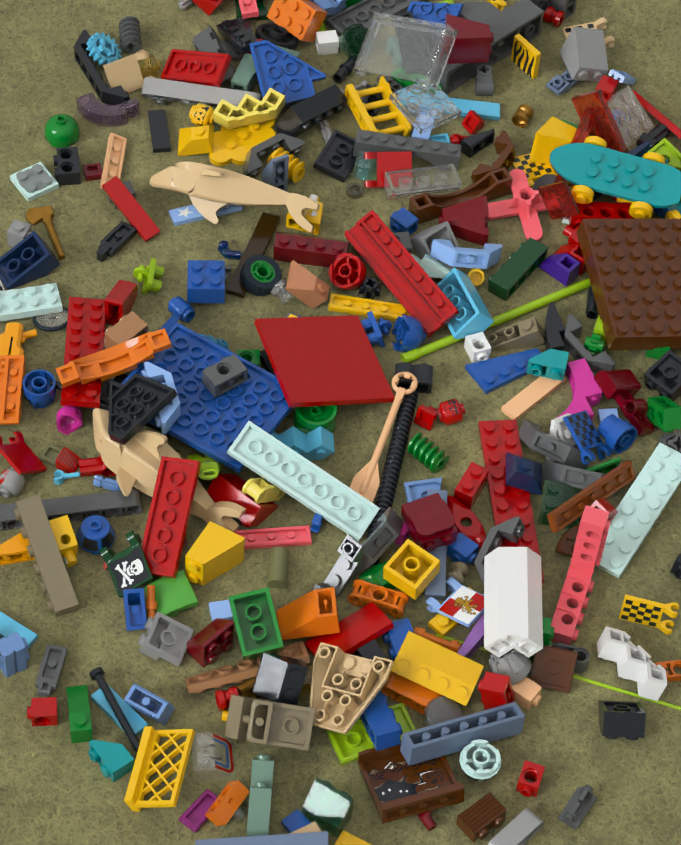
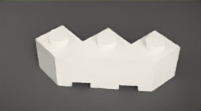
[597,626,667,701]

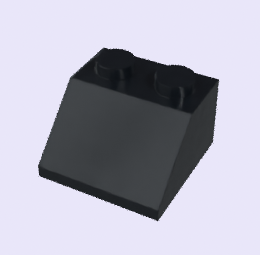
[252,652,308,705]
[598,700,646,740]

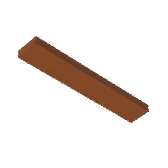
[547,460,636,533]

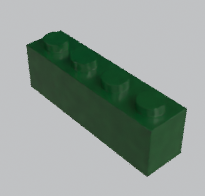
[488,237,548,301]

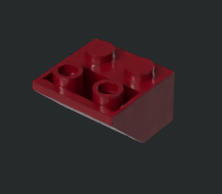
[187,618,234,668]

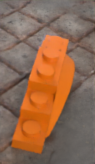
[55,328,172,388]

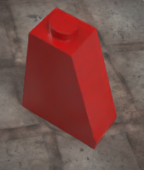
[104,280,137,325]

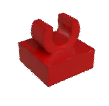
[461,110,485,135]
[414,404,438,431]

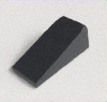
[461,129,495,158]

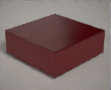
[83,163,102,181]

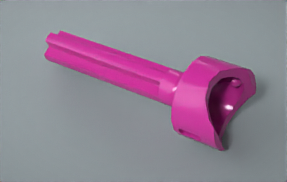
[56,406,83,435]

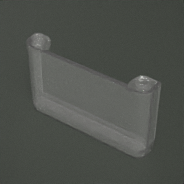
[353,12,458,91]

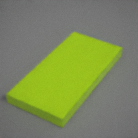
[326,702,416,766]

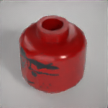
[437,399,466,426]

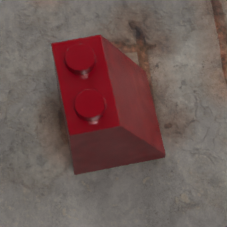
[443,14,494,64]

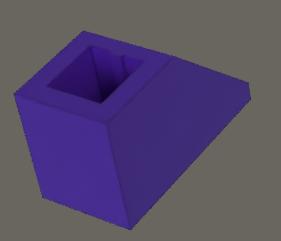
[538,253,581,287]

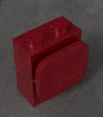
[401,493,458,552]

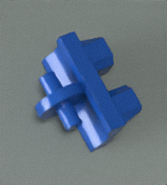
[360,311,392,348]

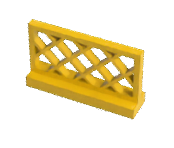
[124,726,195,812]

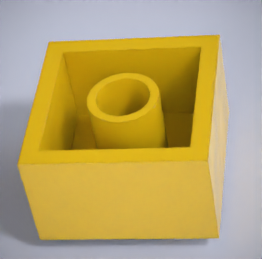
[383,539,440,600]

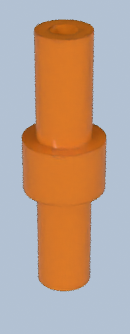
[145,585,157,620]

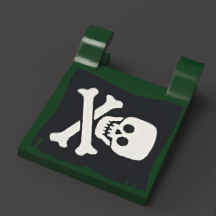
[99,531,154,598]

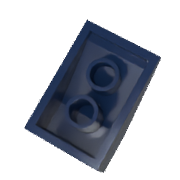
[0,231,60,290]

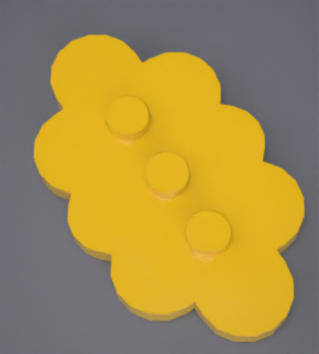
[209,119,276,166]

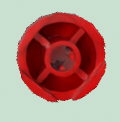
[329,253,366,290]

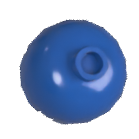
[392,314,426,352]

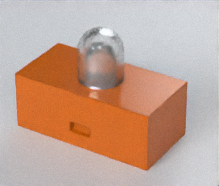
[205,780,250,826]

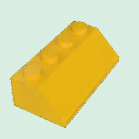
[391,631,484,706]

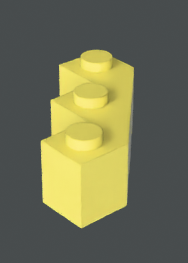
[213,88,285,130]

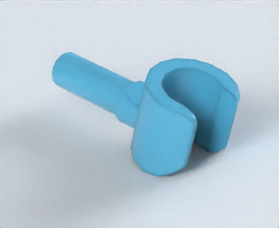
[54,470,81,485]

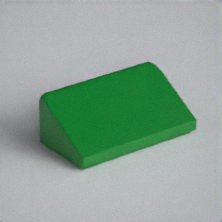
[585,457,621,474]

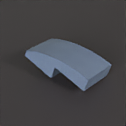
[546,69,580,95]

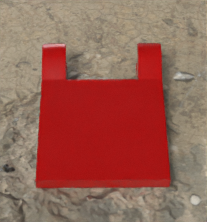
[364,151,412,188]
[0,431,47,475]

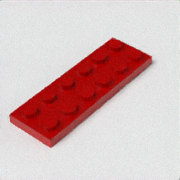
[142,456,201,579]

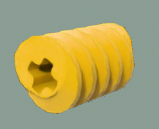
[267,147,305,183]

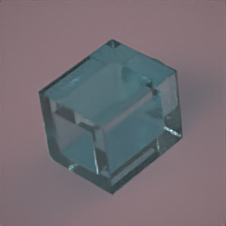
[353,151,375,180]

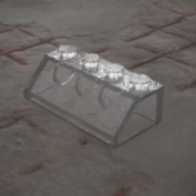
[384,164,462,200]

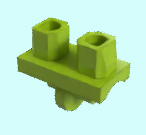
[133,258,164,294]

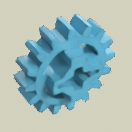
[86,32,122,66]

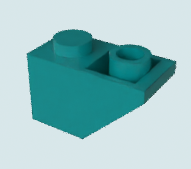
[526,349,569,381]
[88,740,134,782]

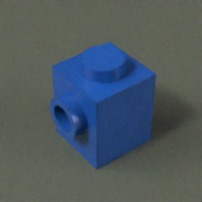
[390,207,419,235]
[446,532,479,565]

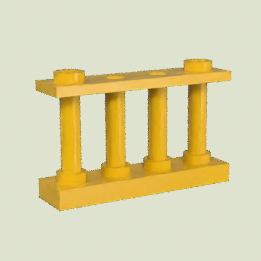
[344,76,412,137]

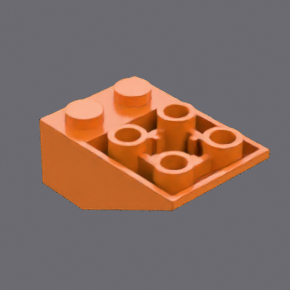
[277,587,340,640]

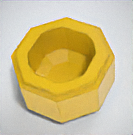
[467,269,485,286]

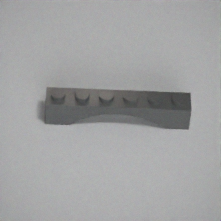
[353,129,461,171]

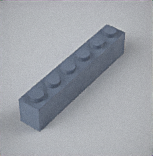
[400,702,525,766]

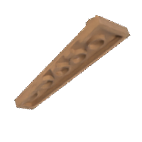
[185,641,310,694]

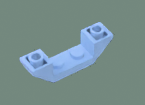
[429,239,503,269]
[141,362,180,435]

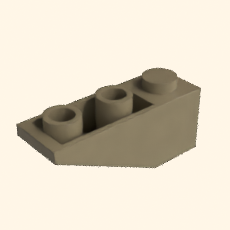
[485,316,545,351]

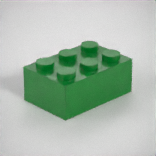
[228,587,284,661]

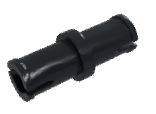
[333,55,359,83]

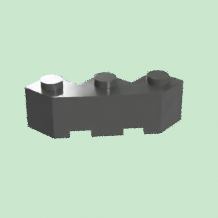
[192,26,236,82]

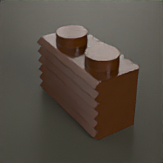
[456,792,507,842]

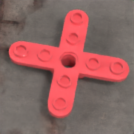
[488,169,569,241]

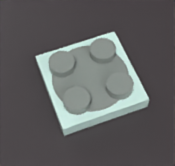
[10,162,59,202]

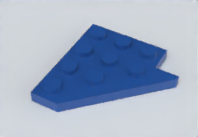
[249,40,326,105]

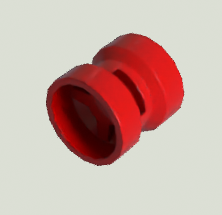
[543,6,565,28]
[215,686,239,711]

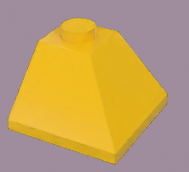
[178,125,214,156]

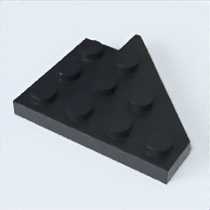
[108,373,177,445]

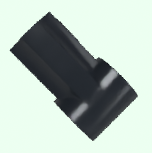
[636,124,670,149]

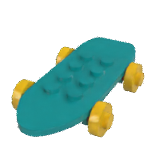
[550,136,681,219]

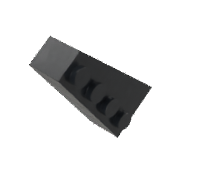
[275,84,348,137]

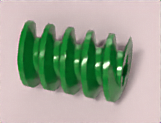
[407,432,449,473]

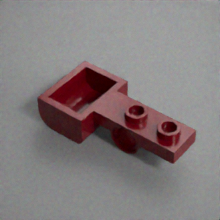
[594,369,655,435]

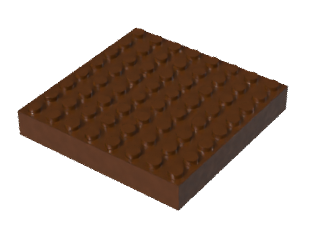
[577,219,681,350]

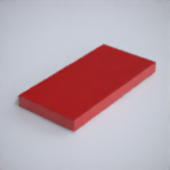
[160,49,232,87]
[304,602,394,657]

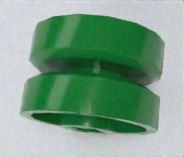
[293,405,337,434]

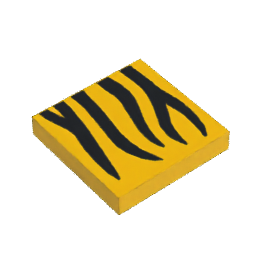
[511,34,541,79]

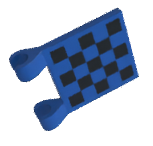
[563,411,612,465]

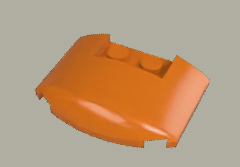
[0,355,26,425]

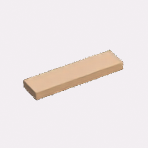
[100,132,127,189]
[501,376,566,420]

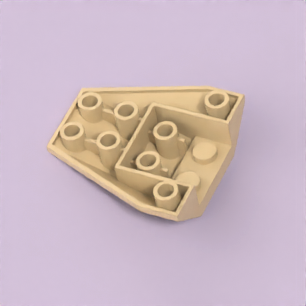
[310,642,394,735]

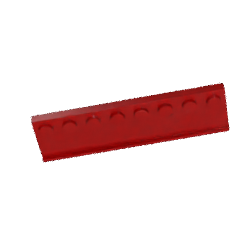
[344,209,459,338]

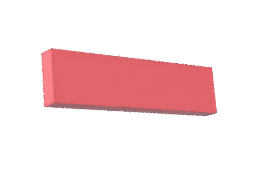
[234,525,312,550]

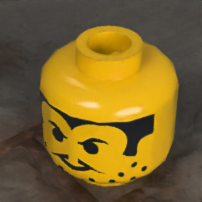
[189,103,214,126]

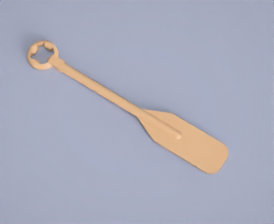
[350,372,418,503]

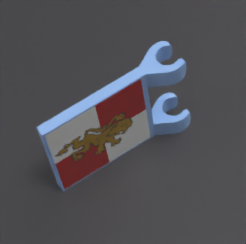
[426,577,484,628]

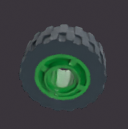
[239,254,282,296]

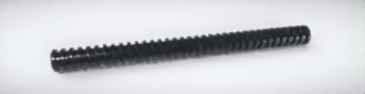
[367,389,418,565]

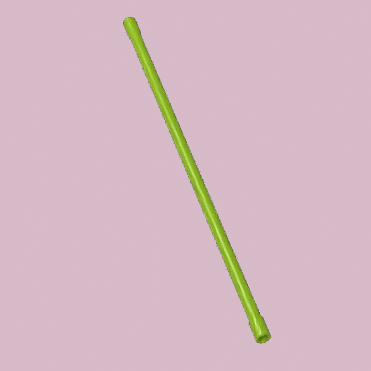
[400,278,591,363]

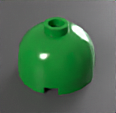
[45,114,79,148]

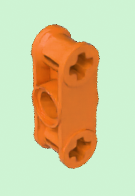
[347,579,409,618]

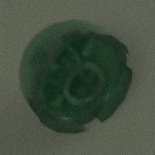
[339,24,374,58]

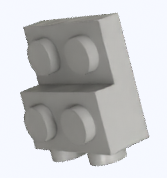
[137,612,194,666]

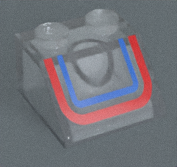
[191,732,236,782]

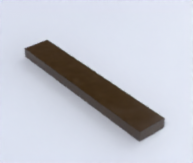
[226,212,280,298]

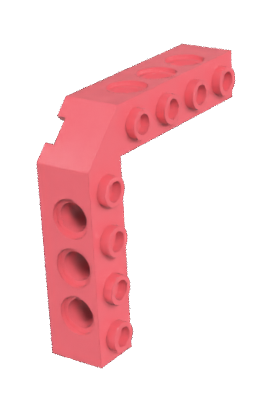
[549,505,611,645]

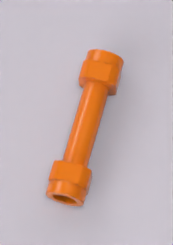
[414,627,462,653]

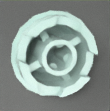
[459,739,501,782]

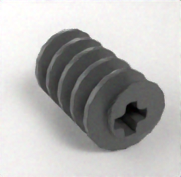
[119,16,142,54]

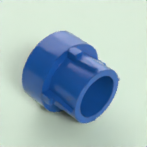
[23,369,56,409]
[597,414,638,454]

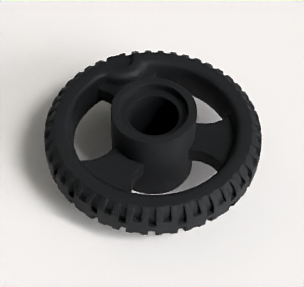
[255,23,298,50]

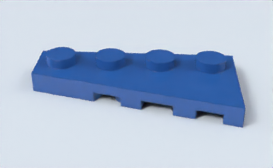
[465,348,541,394]

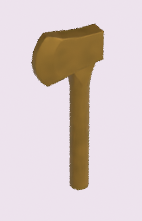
[26,205,65,260]

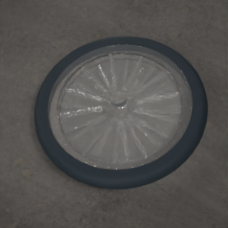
[33,306,68,332]

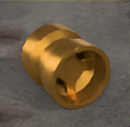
[511,104,534,128]

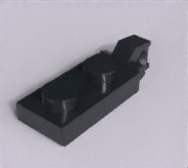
[96,221,137,262]

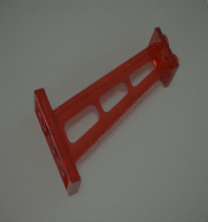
[538,89,629,220]

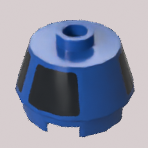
[76,515,116,555]

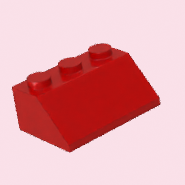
[207,473,278,528]

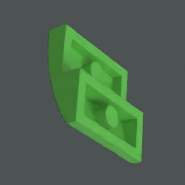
[144,570,198,617]

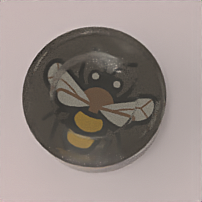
[346,183,364,199]

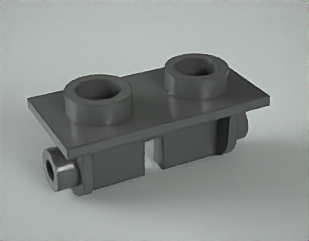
[558,785,597,830]

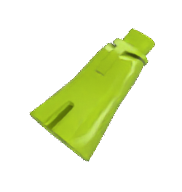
[187,454,223,480]

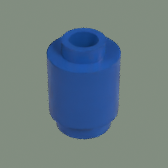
[168,296,196,323]

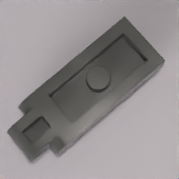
[35,644,68,697]

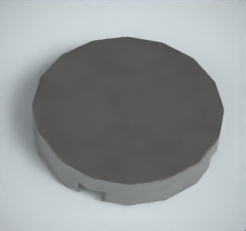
[424,696,462,727]

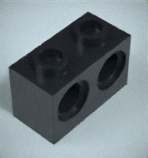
[53,147,81,185]

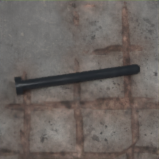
[89,667,140,752]

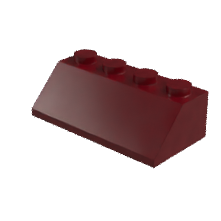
[273,232,350,268]

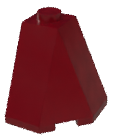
[438,196,489,246]

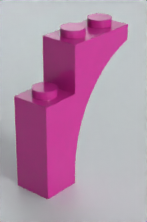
[556,358,602,421]

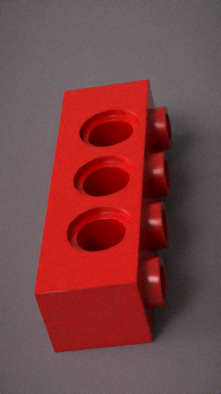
[568,201,635,229]

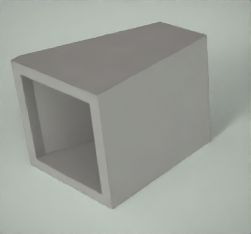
[559,27,608,82]

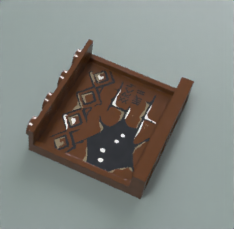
[358,741,464,824]

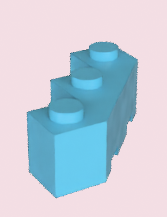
[271,426,335,460]

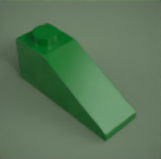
[66,685,93,744]

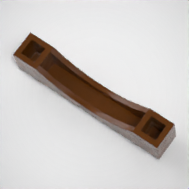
[408,167,513,224]

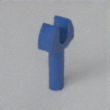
[310,513,324,533]

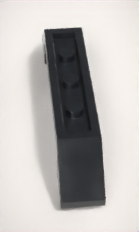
[74,30,130,109]

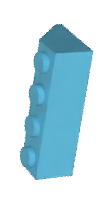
[437,267,494,339]

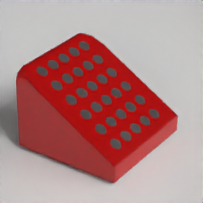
[55,447,81,473]

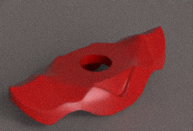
[447,495,486,550]

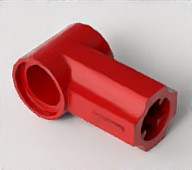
[78,454,116,477]

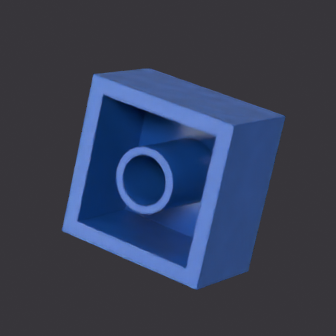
[187,260,225,303]

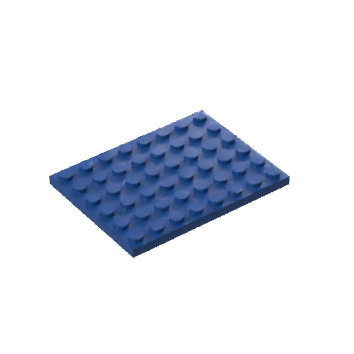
[121,322,293,473]

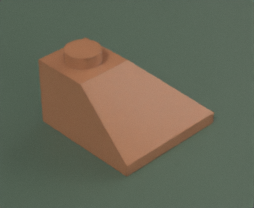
[286,260,330,308]

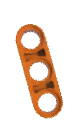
[381,672,443,715]

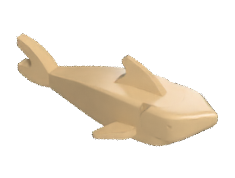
[150,162,320,234]
[92,408,246,532]

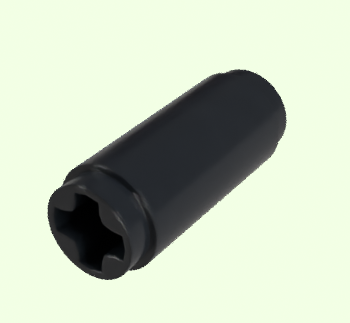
[586,285,599,319]

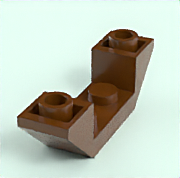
[471,130,515,184]

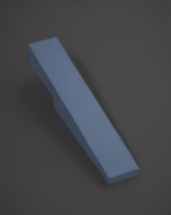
[424,489,447,601]
[195,831,328,845]

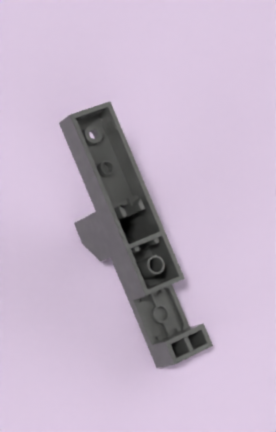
[431,0,577,96]

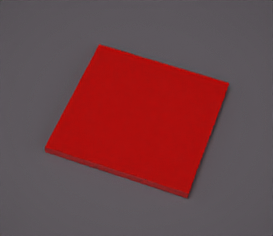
[254,315,395,408]

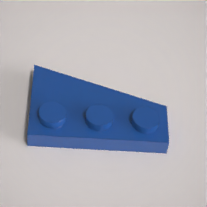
[407,1,464,33]

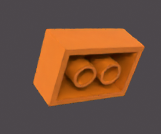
[266,0,328,43]

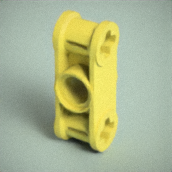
[242,477,285,504]

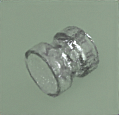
[270,279,294,305]

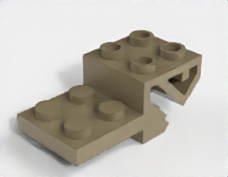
[224,694,315,751]

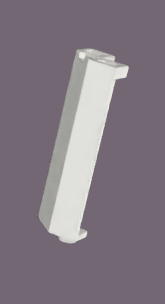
[484,547,543,658]

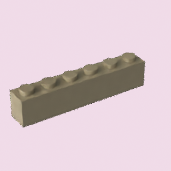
[13,494,79,617]

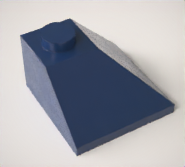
[506,452,542,495]

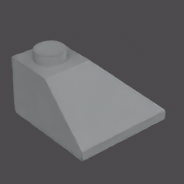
[410,221,459,264]

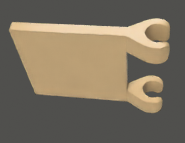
[103,49,155,93]

